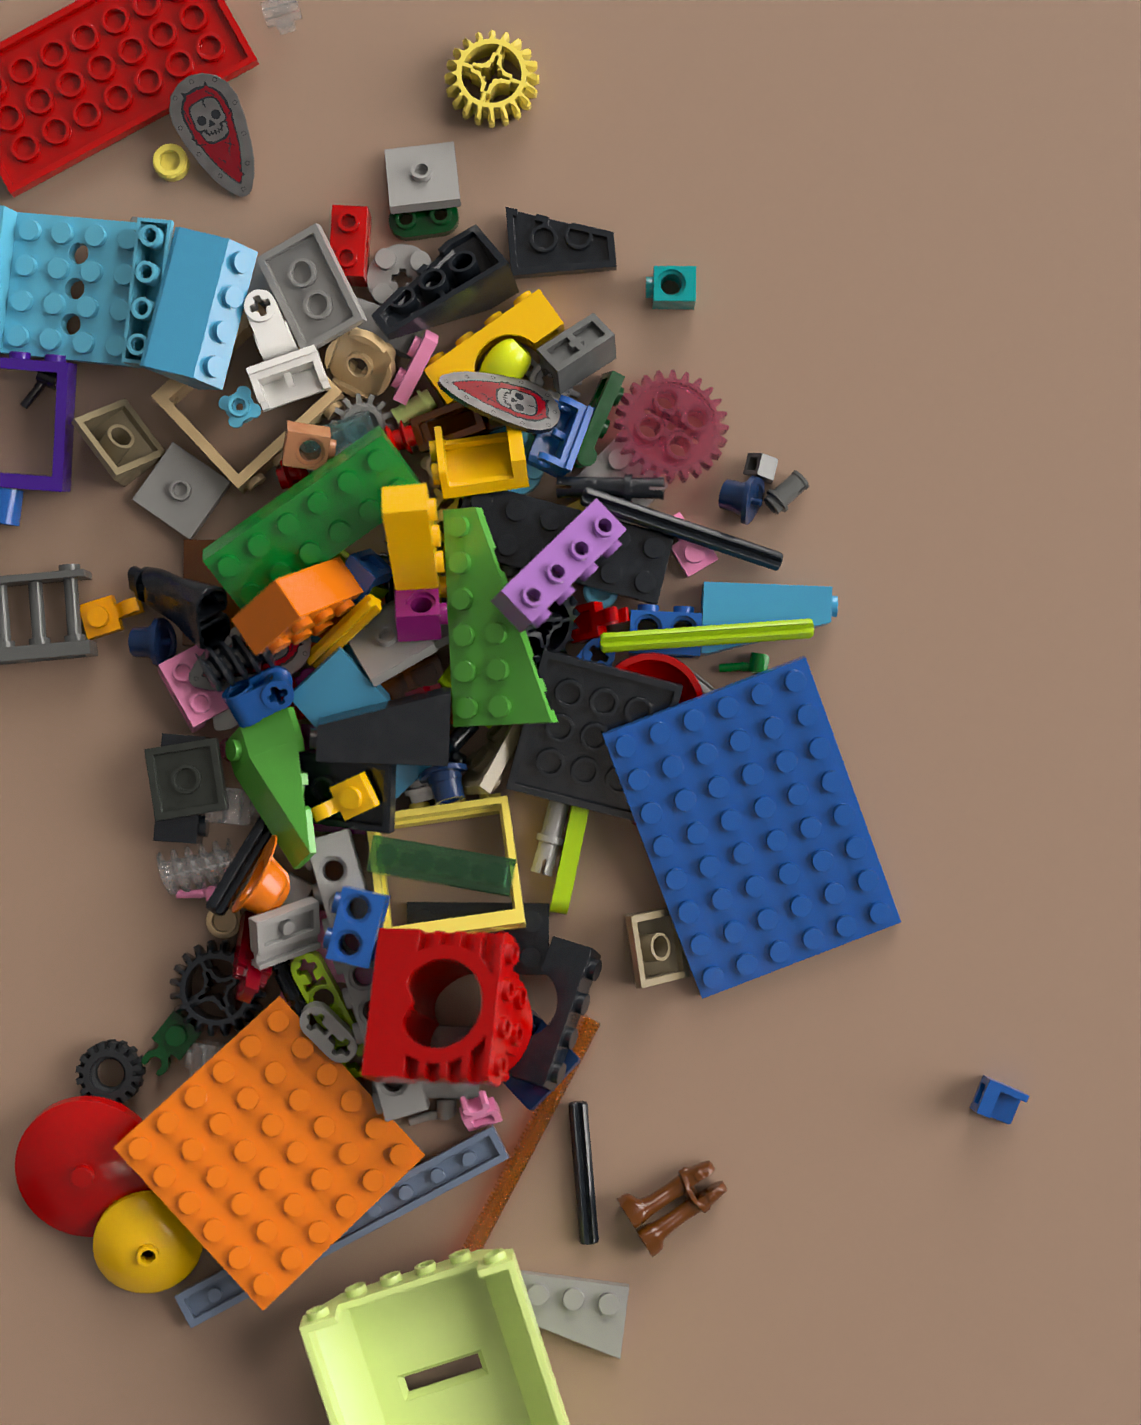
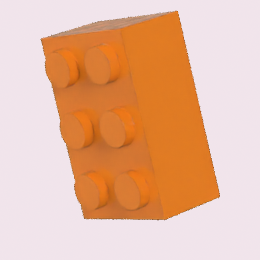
[231,556,364,656]

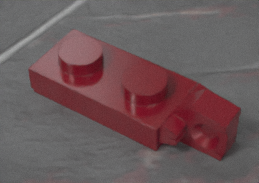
[232,910,273,1004]

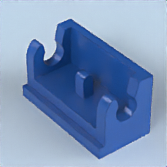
[526,395,595,478]

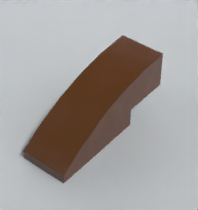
[409,402,506,453]

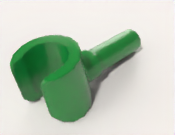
[719,652,770,674]

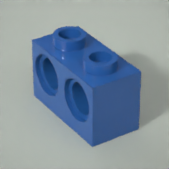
[628,604,702,658]
[323,886,391,969]

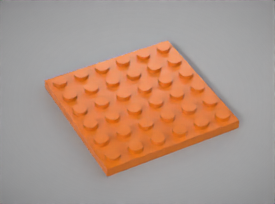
[114,995,425,1311]

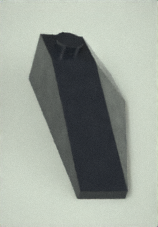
[371,224,519,340]

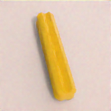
[306,594,382,668]

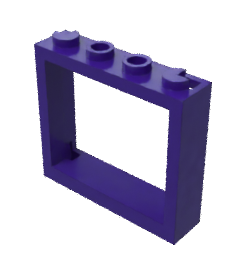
[0,351,77,492]

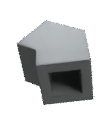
[743,453,778,484]

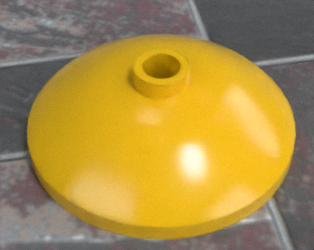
[93,1191,203,1294]

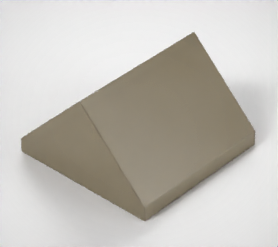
[71,398,166,487]
[625,908,690,989]

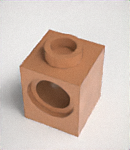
[282,421,337,470]

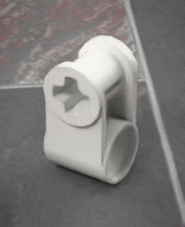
[244,289,299,362]

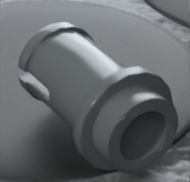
[764,470,810,515]

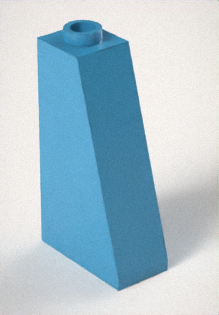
[700,582,838,656]

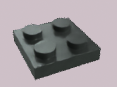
[144,738,229,821]

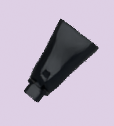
[128,566,230,650]

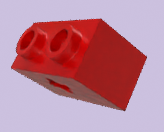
[330,205,372,287]

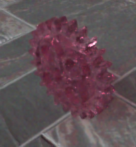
[613,369,729,484]

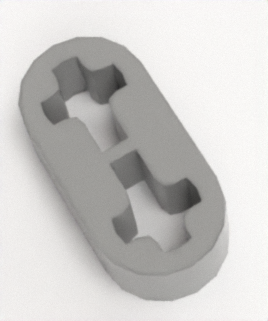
[299,1001,358,1063]

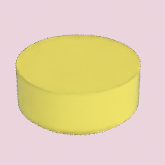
[153,144,190,182]

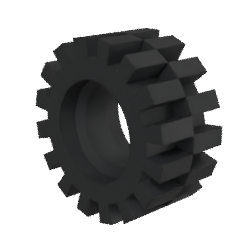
[75,1039,146,1103]

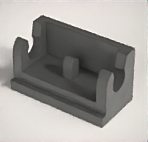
[537,313,616,395]

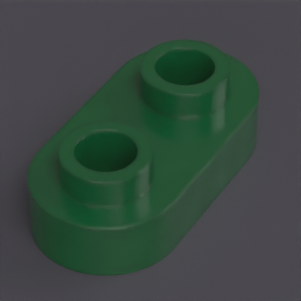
[389,207,459,241]

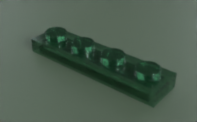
[367,835,517,897]

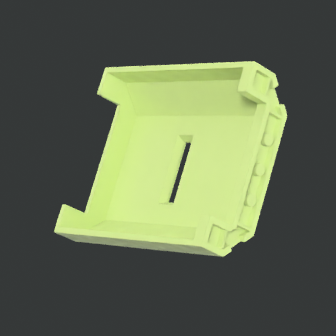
[299,1248,570,1425]

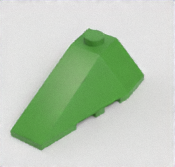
[225,707,316,869]

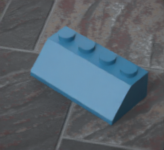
[140,227,258,390]

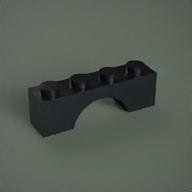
[508,936,602,1092]

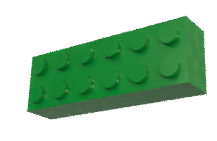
[203,425,421,610]

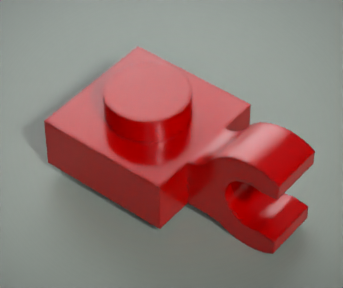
[571,601,630,644]

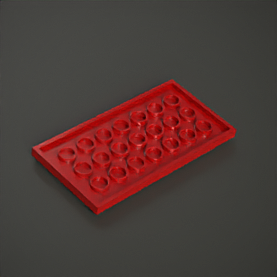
[0,0,259,198]

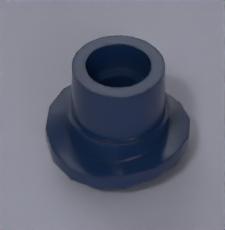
[718,476,765,525]
[128,617,177,667]
[418,763,468,805]

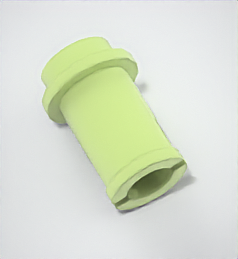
[391,389,438,427]

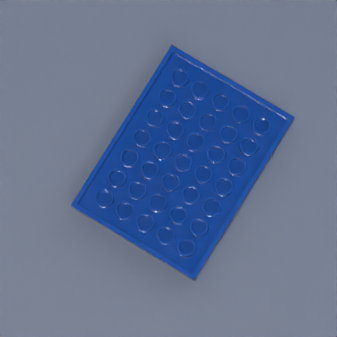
[601,656,901,999]

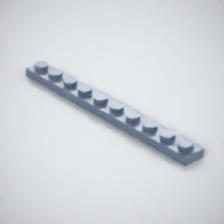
[174,1124,510,1328]

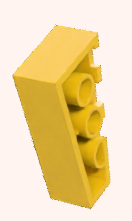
[382,483,447,603]

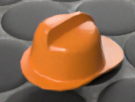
[232,835,290,915]

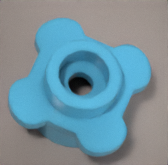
[219,386,261,428]

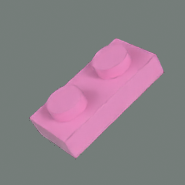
[391,329,439,406]

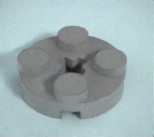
[367,244,432,306]

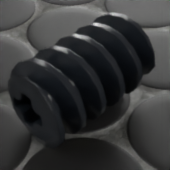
[195,634,277,693]

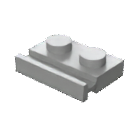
[249,896,321,970]

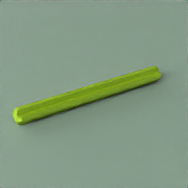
[600,618,814,653]

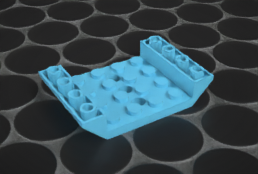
[0,205,174,368]

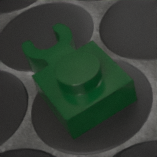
[141,1010,204,1076]

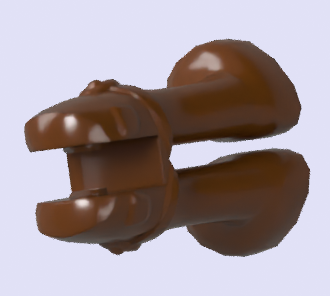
[617,1160,727,1257]

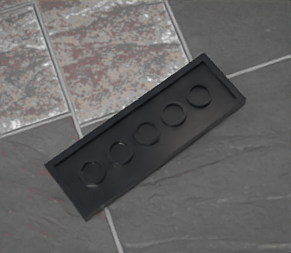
[461,490,674,605]

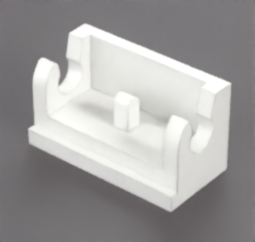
[246,345,331,412]

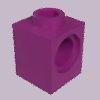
[395,588,448,642]

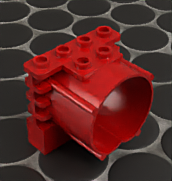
[361,928,533,1086]

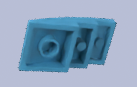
[292,646,431,799]

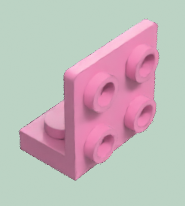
[158,645,229,733]

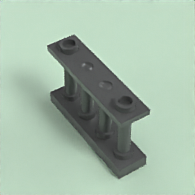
[0,564,98,665]

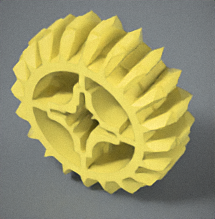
[444,30,539,128]

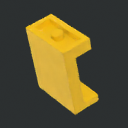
[429,426,529,499]

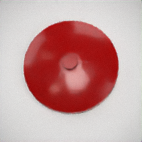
[15,1096,153,1237]

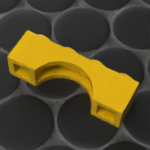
[424,289,564,405]

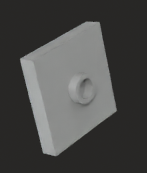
[384,142,461,214]
[132,442,232,540]
[348,603,437,687]

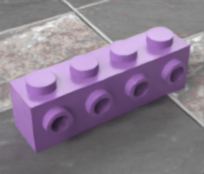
[491,498,627,633]

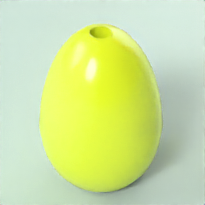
[479,338,531,379]

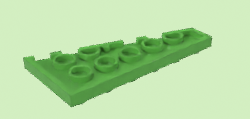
[443,507,558,727]

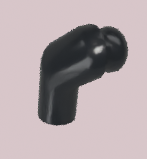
[448,726,479,764]

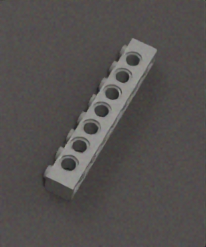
[305,829,430,1122]

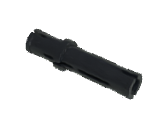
[556,474,665,502]

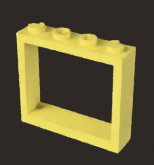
[367,793,526,933]

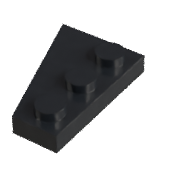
[505,207,617,279]

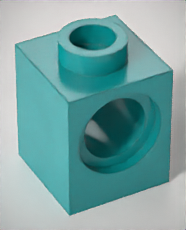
[646,266,696,310]

